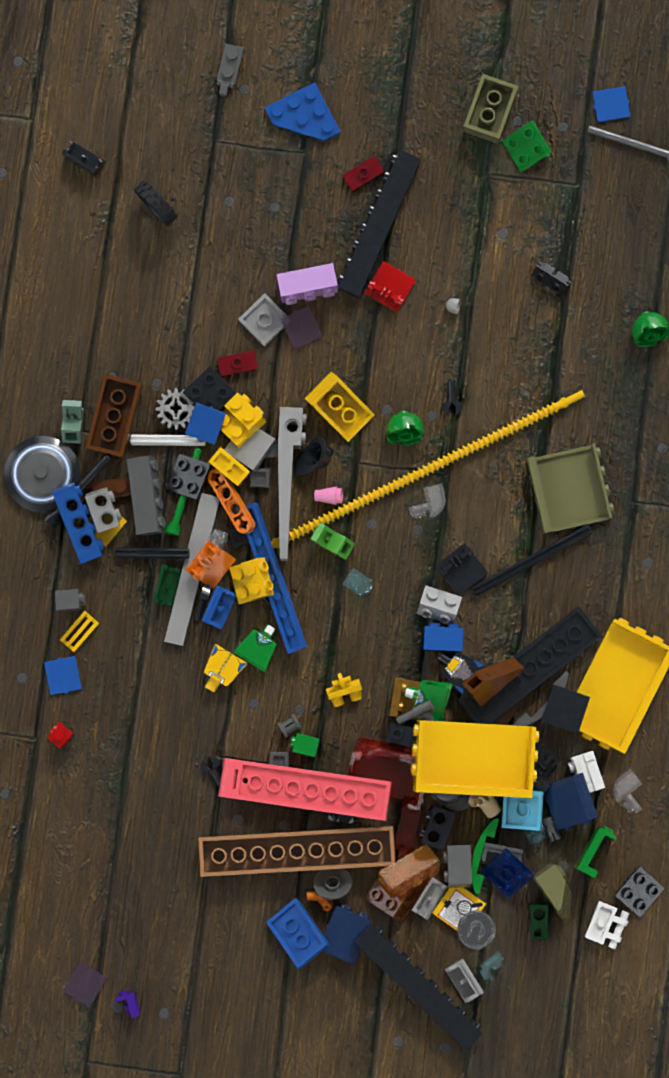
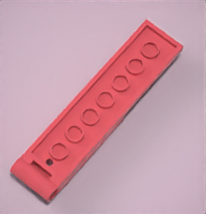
[218,758,392,821]

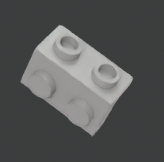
[417,586,462,624]

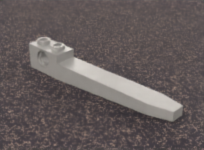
[278,407,307,561]

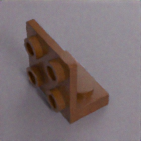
[365,866,423,923]

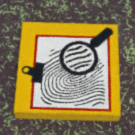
[432,888,486,931]

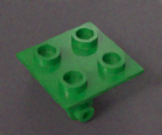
[502,120,552,173]

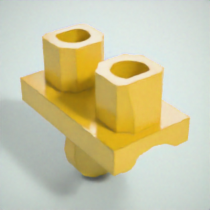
[326,673,362,707]

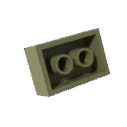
[463,74,518,144]

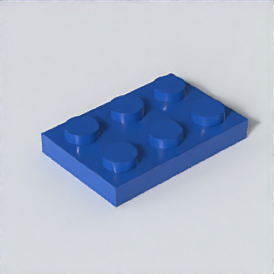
[266,898,330,969]

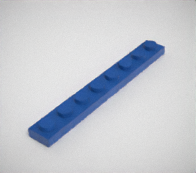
[238,503,307,654]

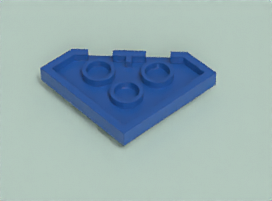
[265,82,341,142]

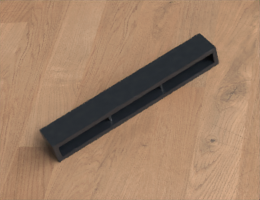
[337,150,421,299]
[352,924,482,1051]

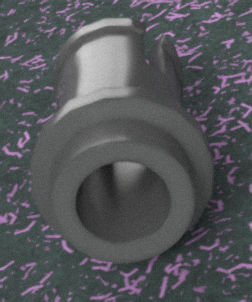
[542,816,561,842]

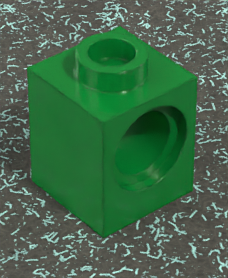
[290,733,320,758]

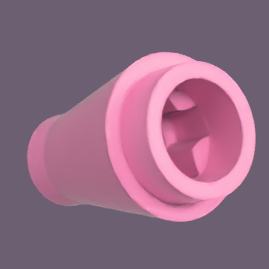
[314,486,343,505]

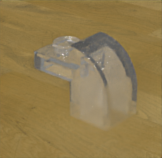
[408,483,446,519]
[612,769,642,814]

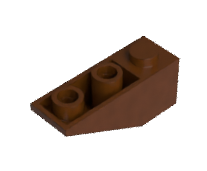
[462,657,525,706]

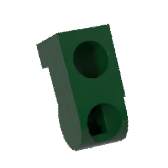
[529,902,548,939]

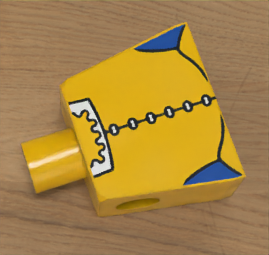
[204,644,248,693]

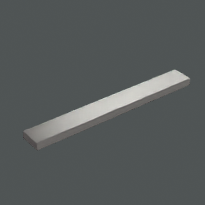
[164,493,220,646]

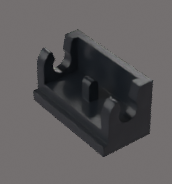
[62,141,106,178]

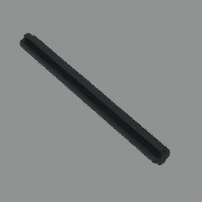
[472,525,592,596]

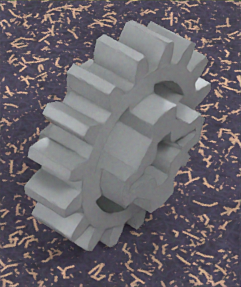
[156,388,194,430]

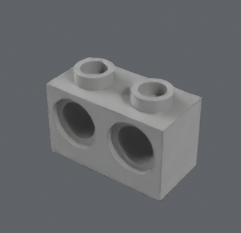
[85,487,122,533]

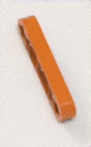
[208,469,255,534]

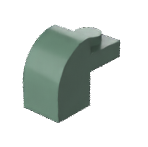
[61,400,84,443]

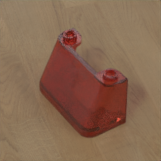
[348,737,424,811]

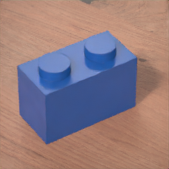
[423,623,464,652]

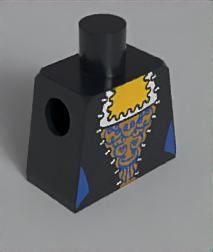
[437,651,485,696]

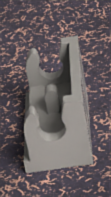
[411,877,448,920]
[445,958,484,1003]

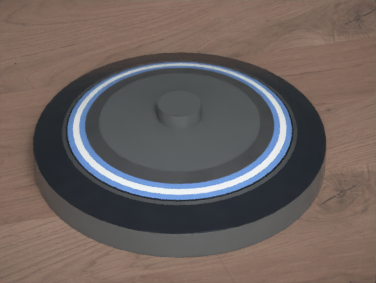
[4,436,81,513]

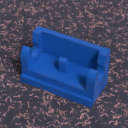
[202,585,236,630]

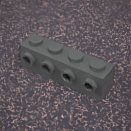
[127,456,166,536]

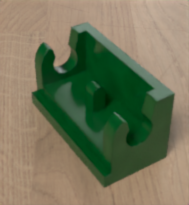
[153,564,182,608]

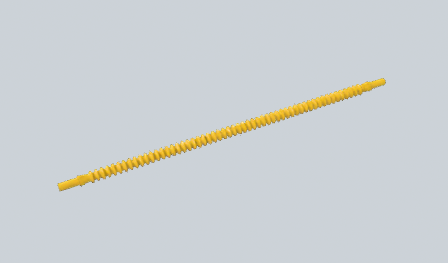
[271,390,585,549]

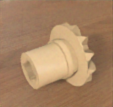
[468,795,502,818]

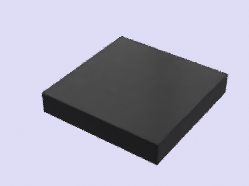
[541,684,590,734]

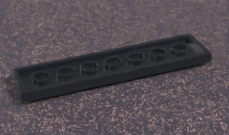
[457,606,602,724]

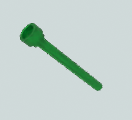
[165,447,202,537]

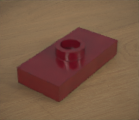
[342,156,385,192]
[217,350,258,377]

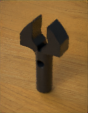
[443,379,462,416]
[193,584,213,620]
[201,756,221,789]

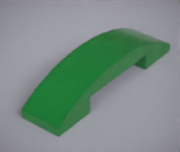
[471,818,499,894]

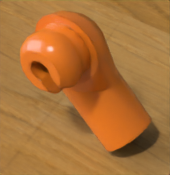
[307,891,333,911]

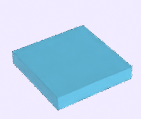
[502,791,544,831]

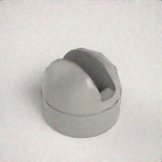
[446,298,460,314]

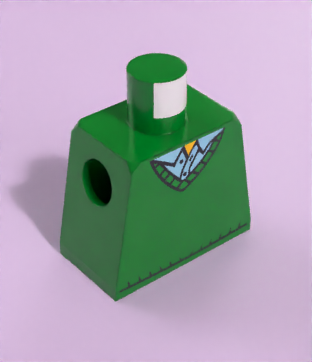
[233,624,277,673]
[405,680,453,721]

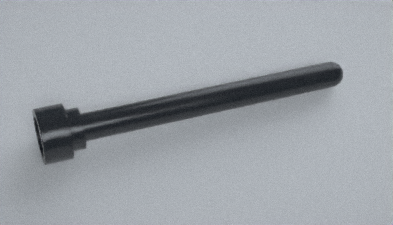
[43,454,111,528]

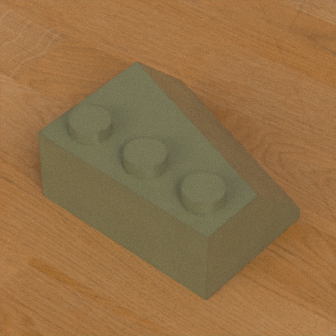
[531,863,572,924]

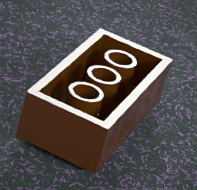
[85,374,143,460]

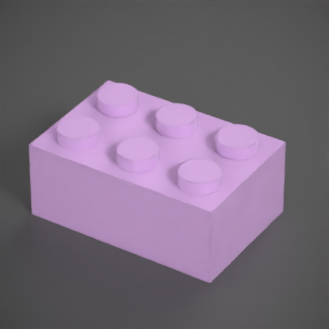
[277,263,338,305]

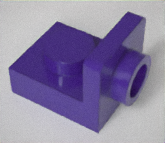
[114,990,141,1018]

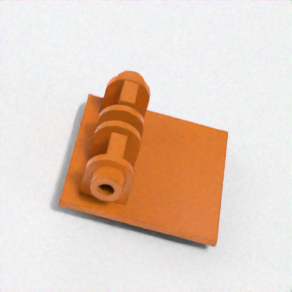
[185,540,236,589]

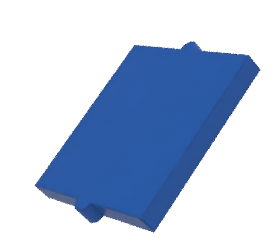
[592,86,631,123]
[185,402,226,445]
[44,656,82,695]

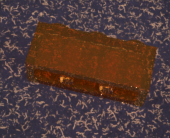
[378,844,440,899]

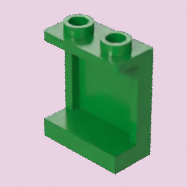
[574,826,617,878]

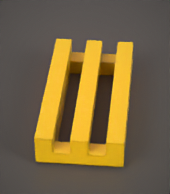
[60,611,100,653]

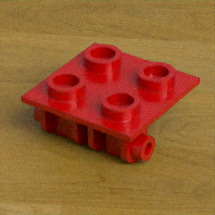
[364,261,416,312]

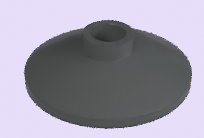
[313,869,352,900]

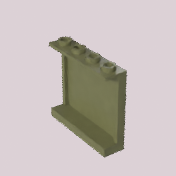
[526,443,614,534]

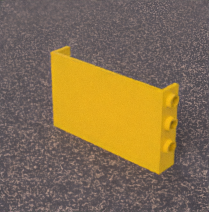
[577,618,669,754]
[411,720,539,798]

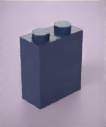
[544,773,598,831]
[323,903,372,964]

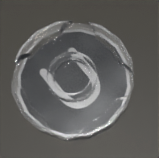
[457,910,496,950]

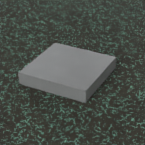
[238,293,292,347]
[224,429,277,472]

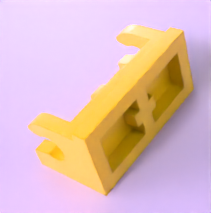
[208,447,250,486]

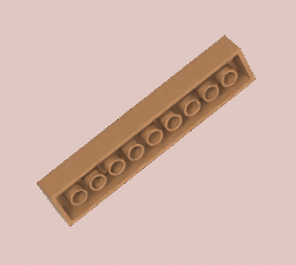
[198,826,395,877]

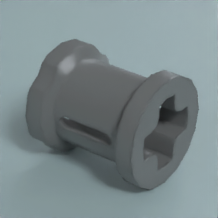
[277,714,302,738]

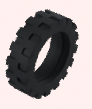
[133,180,178,227]

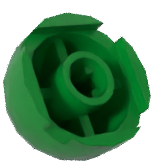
[632,311,669,347]
[386,411,425,446]

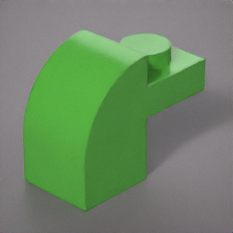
[311,523,355,560]

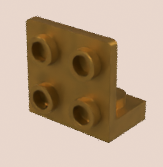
[389,677,426,721]

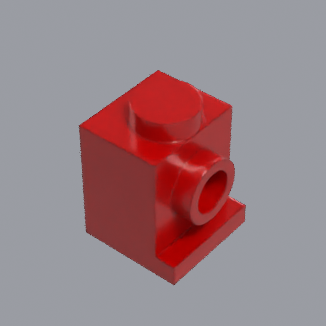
[48,722,75,749]

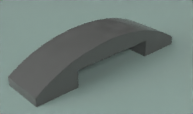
[513,671,569,726]

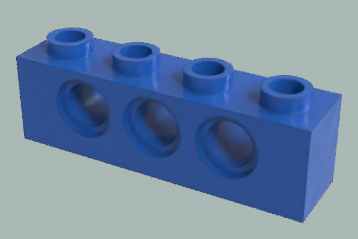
[52,482,104,564]

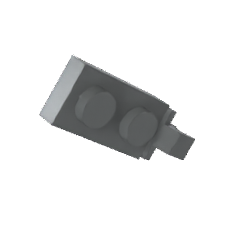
[217,44,244,98]

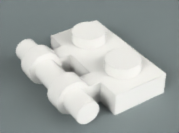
[585,901,629,949]

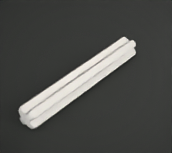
[130,435,206,446]

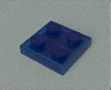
[481,848,535,898]

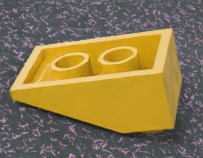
[304,372,375,442]

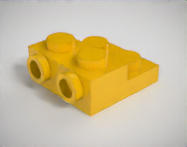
[220,392,266,448]
[229,557,274,604]

